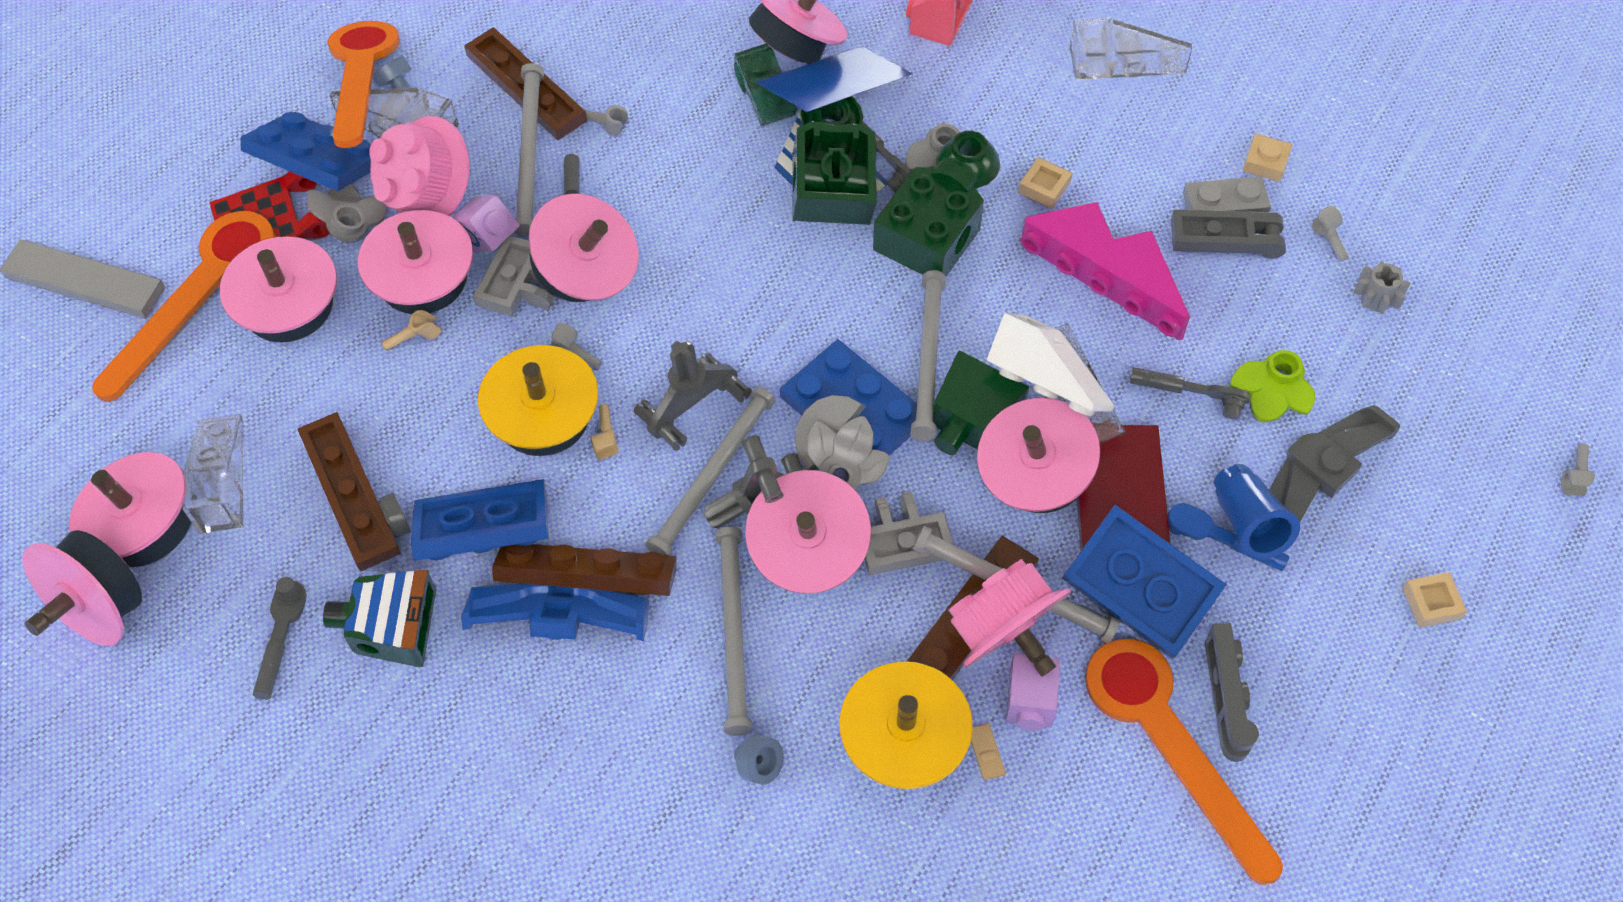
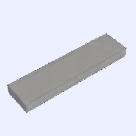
[0,239,166,319]

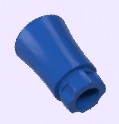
[1213,464,1300,560]

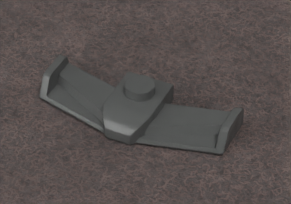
[1269,405,1400,522]

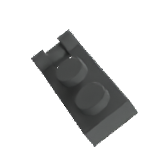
[1171,209,1286,259]
[1204,623,1259,762]

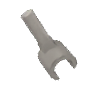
[585,105,628,136]
[1312,206,1349,262]
[551,323,602,370]
[1561,443,1595,496]

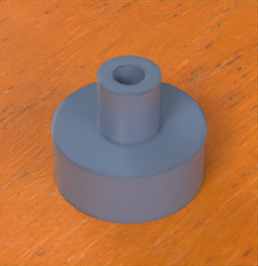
[373,56,411,96]
[734,734,784,785]

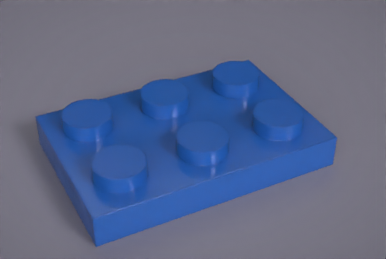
[240,112,371,191]
[779,339,917,456]
[411,479,549,561]
[1061,505,1227,659]

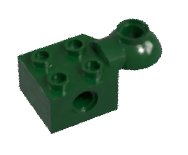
[792,96,877,225]
[873,130,1001,277]

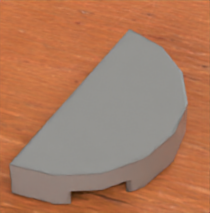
[795,395,866,470]

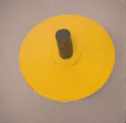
[478,345,598,456]
[839,662,973,789]

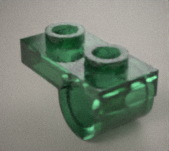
[734,44,797,127]

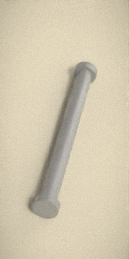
[514,63,544,236]
[910,270,946,442]
[645,387,776,555]
[716,526,752,736]
[912,526,1120,644]

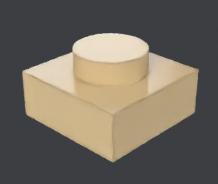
[1243,133,1292,182]
[1018,157,1073,209]
[1403,572,1467,628]

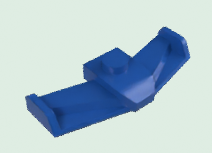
[461,583,649,641]

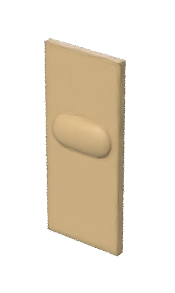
[971,723,1006,781]

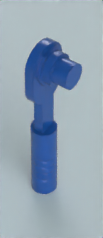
[1168,503,1289,571]

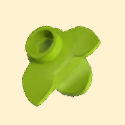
[1230,350,1315,422]

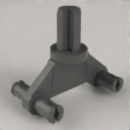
[634,341,751,451]
[704,435,803,528]

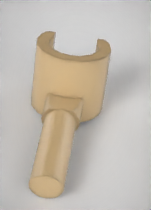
[381,310,441,351]
[590,404,619,460]

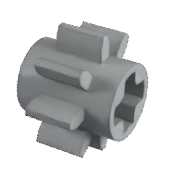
[1354,262,1410,314]

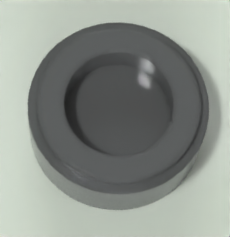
[378,492,411,538]

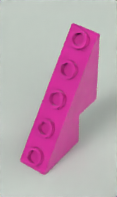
[1021,202,1190,340]

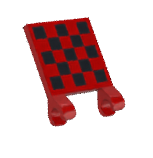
[209,171,330,239]

